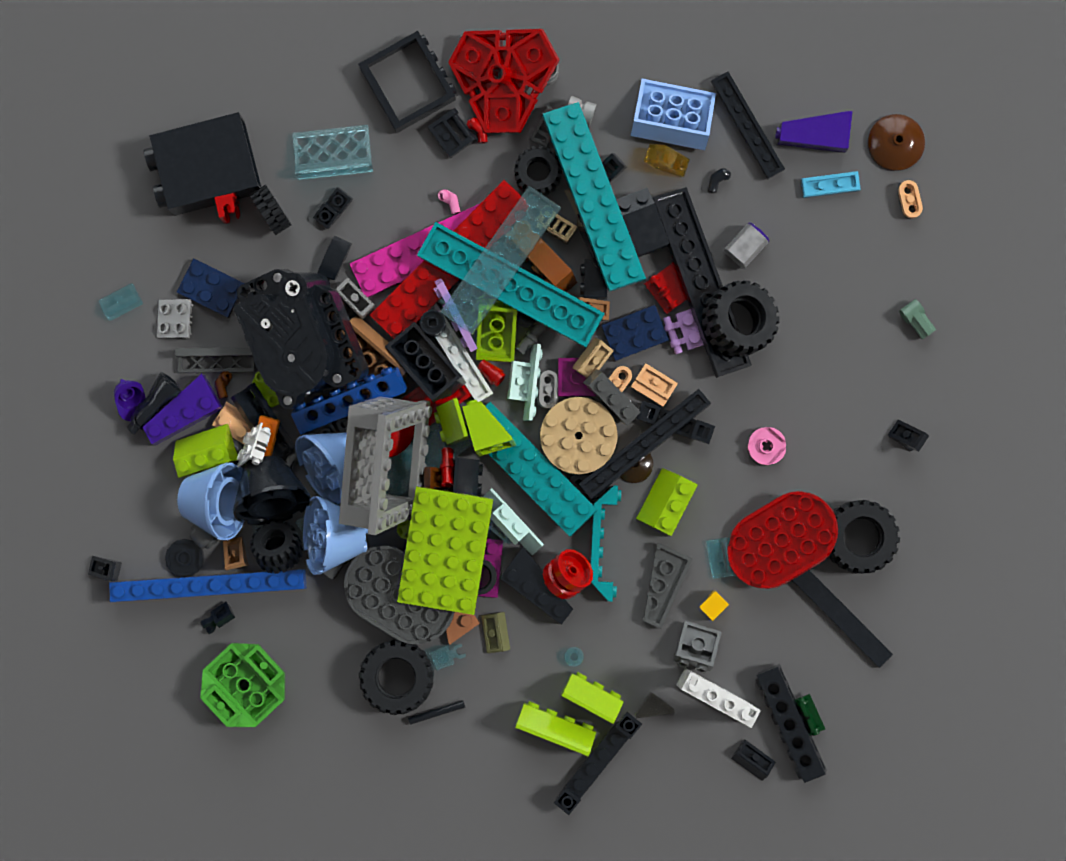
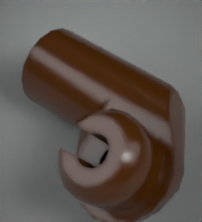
[215,371,232,400]

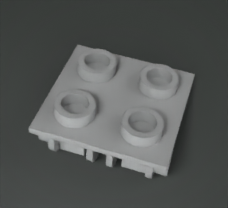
[157,299,193,339]

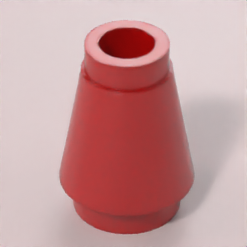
[477,359,506,387]

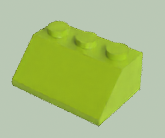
[173,424,238,478]
[636,468,698,536]
[561,672,624,724]

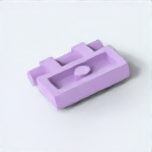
[663,309,704,355]

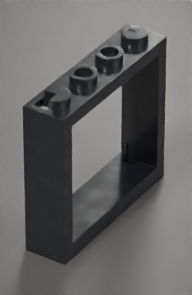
[358,31,457,133]

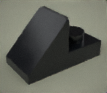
[888,419,929,452]

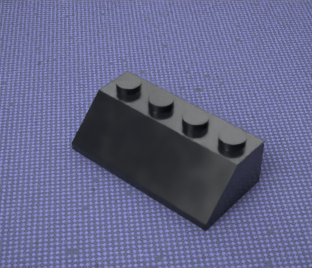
[385,322,466,402]
[453,457,483,496]

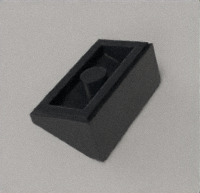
[731,739,776,781]

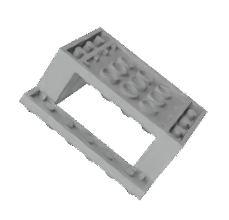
[339,396,432,535]

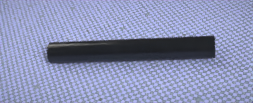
[408,700,465,725]

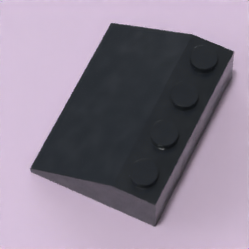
[576,188,670,272]

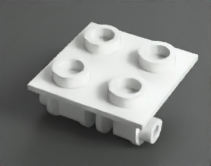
[237,423,271,468]

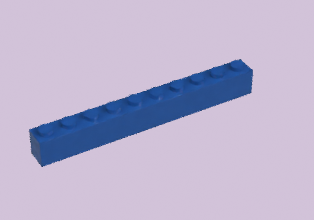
[109,569,307,602]

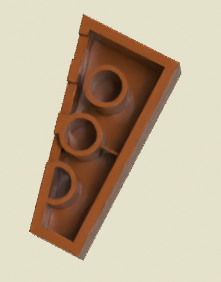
[505,219,578,292]

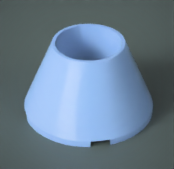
[177,462,245,540]

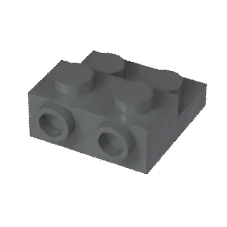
[673,620,722,673]

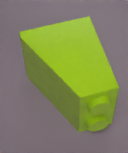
[462,400,516,457]

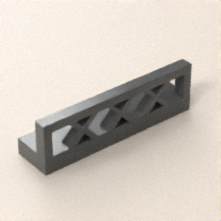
[175,348,255,373]

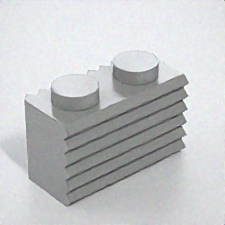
[335,278,375,320]

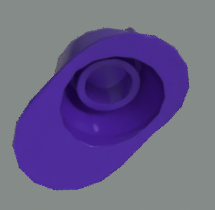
[114,379,146,422]

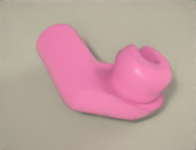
[438,190,460,214]

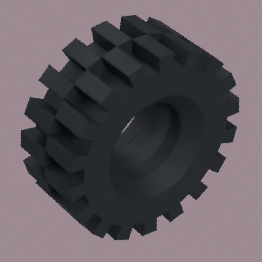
[249,184,291,235]

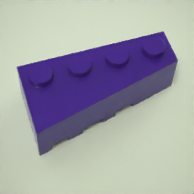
[143,373,223,445]

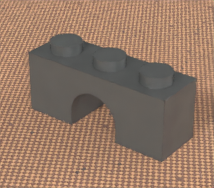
[583,369,640,426]

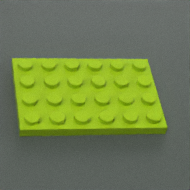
[397,486,494,615]

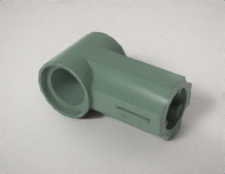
[899,299,936,339]

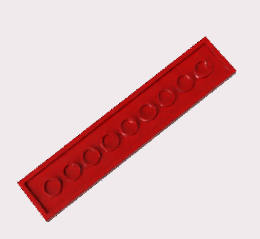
[370,180,532,339]

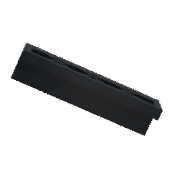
[231,382,295,457]

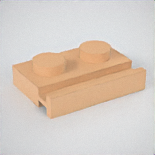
[631,363,678,407]
[212,401,251,444]

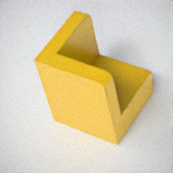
[700,591,729,621]

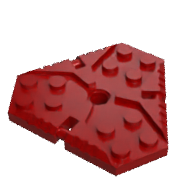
[448,29,560,133]

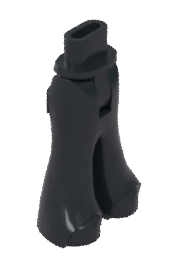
[127,372,182,435]

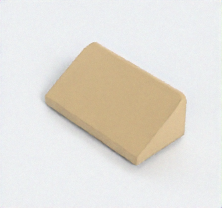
[573,337,613,378]

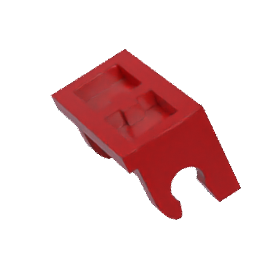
[215,193,240,224]

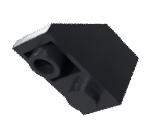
[580,259,607,300]

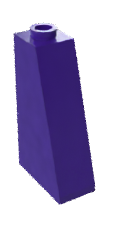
[775,111,853,153]

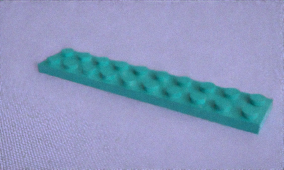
[542,102,646,292]
[417,222,605,348]

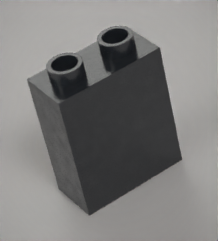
[144,112,262,216]

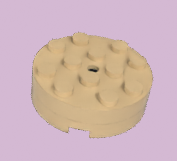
[540,397,617,475]

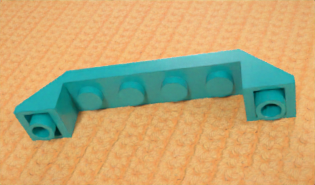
[591,485,621,602]

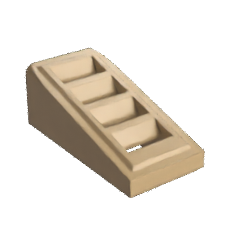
[535,208,578,244]

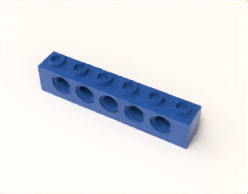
[291,367,407,435]

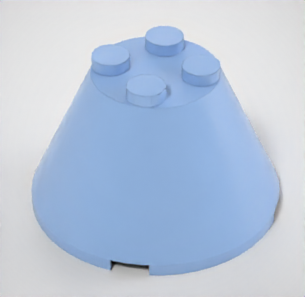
[295,432,347,505]
[303,496,368,575]

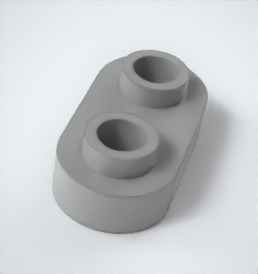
[537,370,558,409]

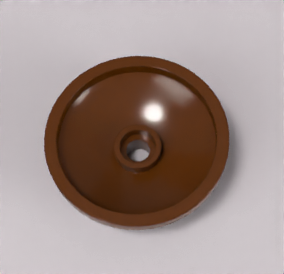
[868,114,925,171]

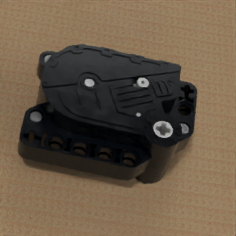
[234,269,369,409]

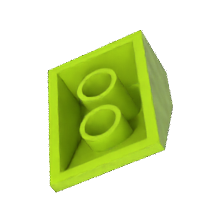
[476,298,517,362]
[434,398,470,445]

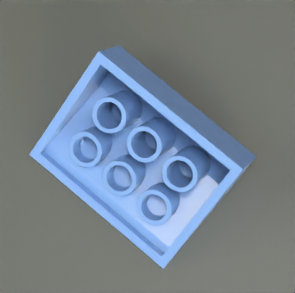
[631,79,716,150]

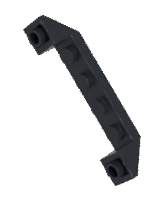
[554,711,642,815]

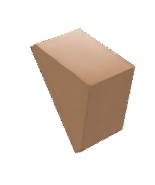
[223,537,249,570]

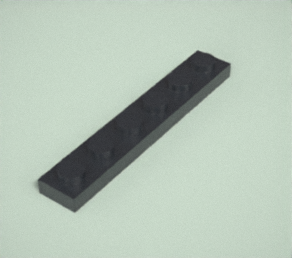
[711,71,785,180]

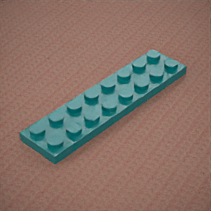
[466,402,597,537]

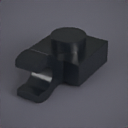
[200,601,235,634]

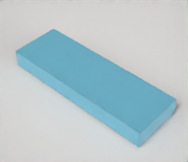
[801,171,861,198]

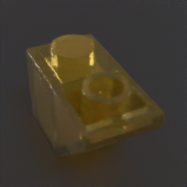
[644,144,690,177]

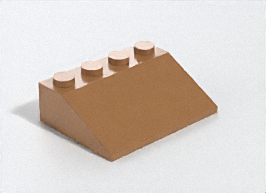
[342,315,408,395]

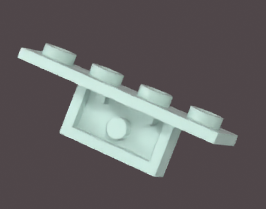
[507,344,543,421]
[483,488,544,555]

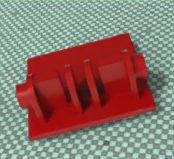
[644,262,687,314]

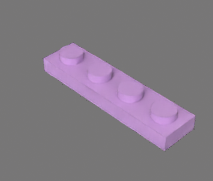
[433,278,478,352]

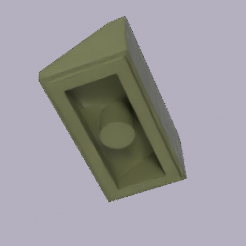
[481,612,510,653]

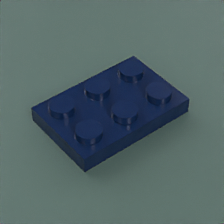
[177,258,244,318]
[602,305,669,361]

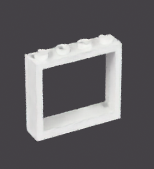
[676,668,761,728]

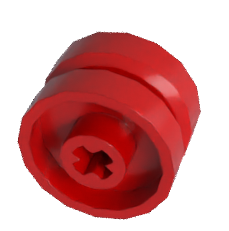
[543,549,593,599]

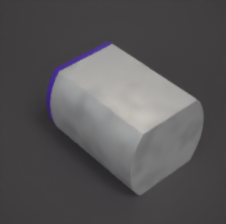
[724,222,770,269]

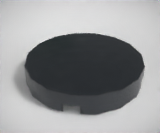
[165,539,204,577]

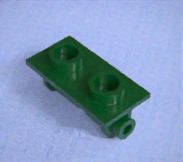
[795,694,826,736]

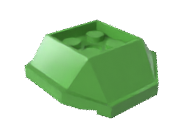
[200,643,285,727]

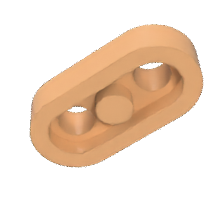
[898,180,923,219]
[608,366,632,392]

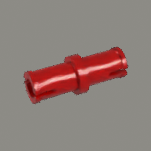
[440,447,455,488]

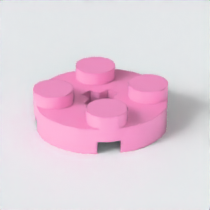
[747,427,786,466]

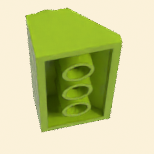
[515,701,596,756]

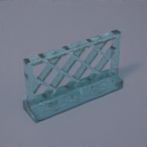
[293,125,373,180]

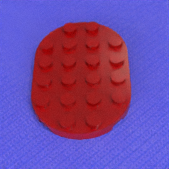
[727,491,838,589]

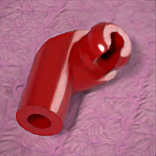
[467,118,488,144]

